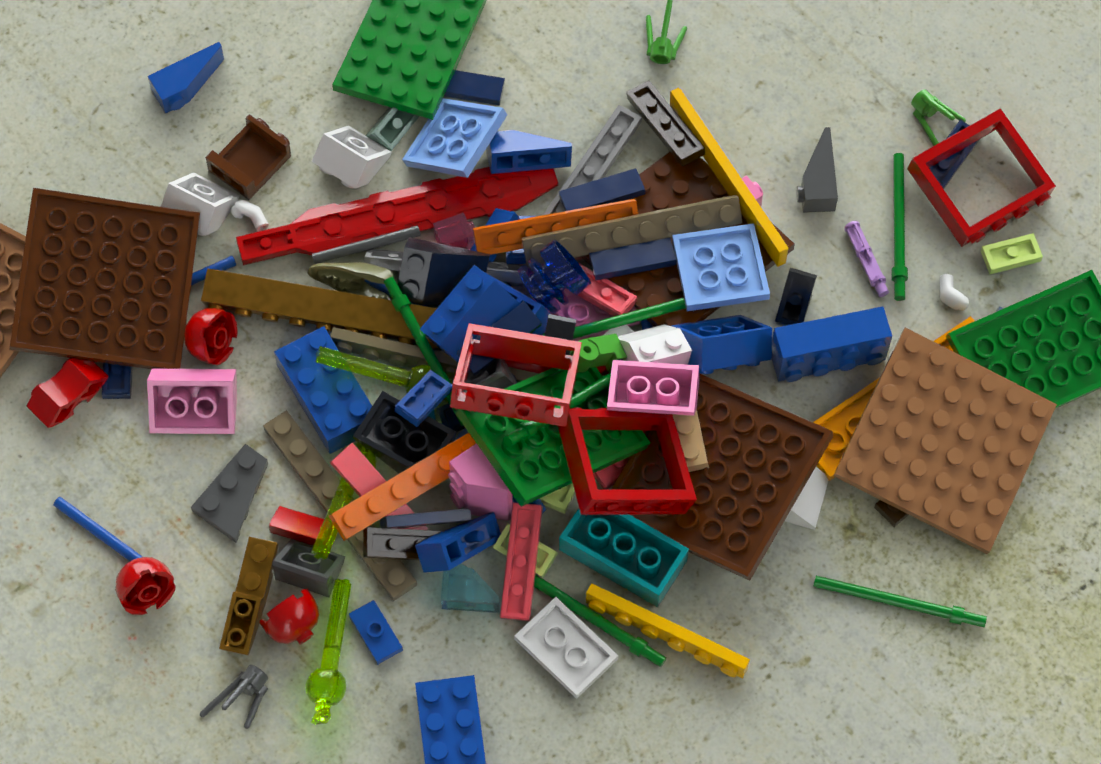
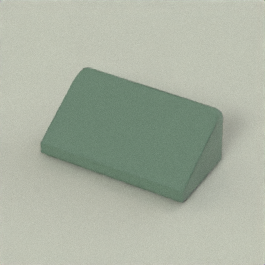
[366,107,420,151]

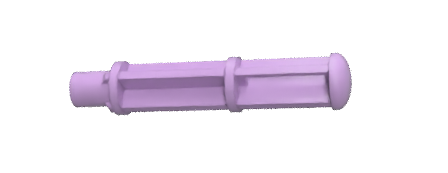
[844,221,889,297]

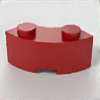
[26,358,109,428]

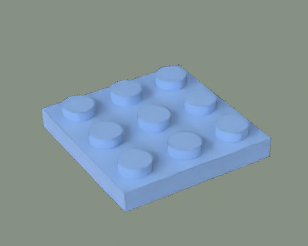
[402,98,507,178]
[672,223,770,311]

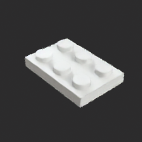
[514,597,618,699]

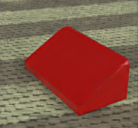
[269,506,333,549]

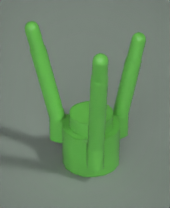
[646,0,687,65]
[911,89,966,146]

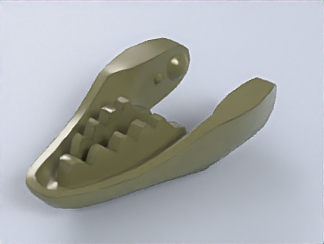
[308,262,393,300]

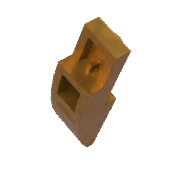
[219,537,279,655]

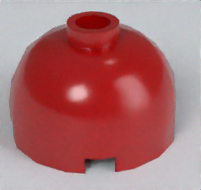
[184,308,238,365]
[115,557,176,615]
[259,589,319,645]

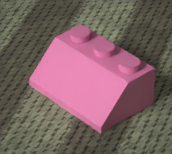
[607,360,699,416]
[147,369,237,434]
[448,443,513,521]

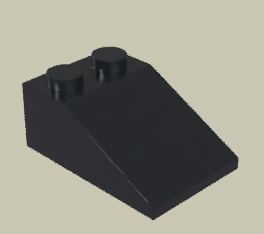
[397,237,490,306]
[353,391,456,474]

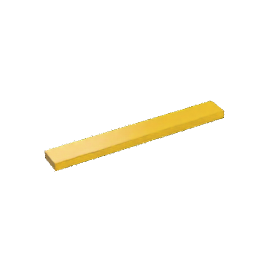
[670,87,788,267]

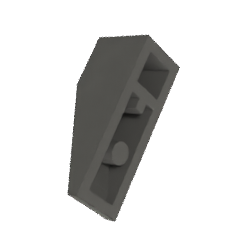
[796,127,838,213]

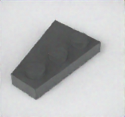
[191,444,268,543]

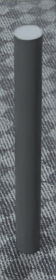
[312,225,421,264]

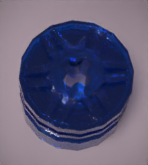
[517,239,591,314]

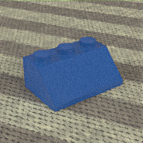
[420,265,520,372]
[671,315,772,374]

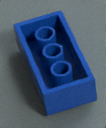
[772,306,892,382]
[274,326,372,454]
[415,675,486,764]

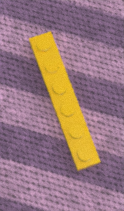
[586,583,750,679]

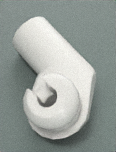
[231,200,269,232]
[940,274,969,311]

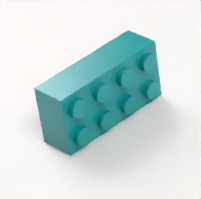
[559,508,689,607]

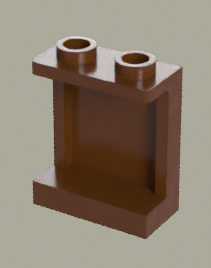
[205,114,291,200]

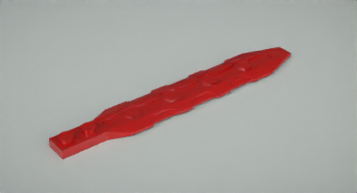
[236,167,559,265]

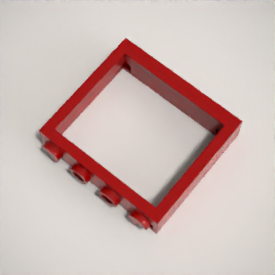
[907,108,1056,247]
[450,323,582,427]
[558,407,697,515]

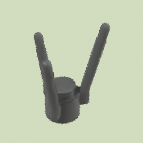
[200,665,268,729]

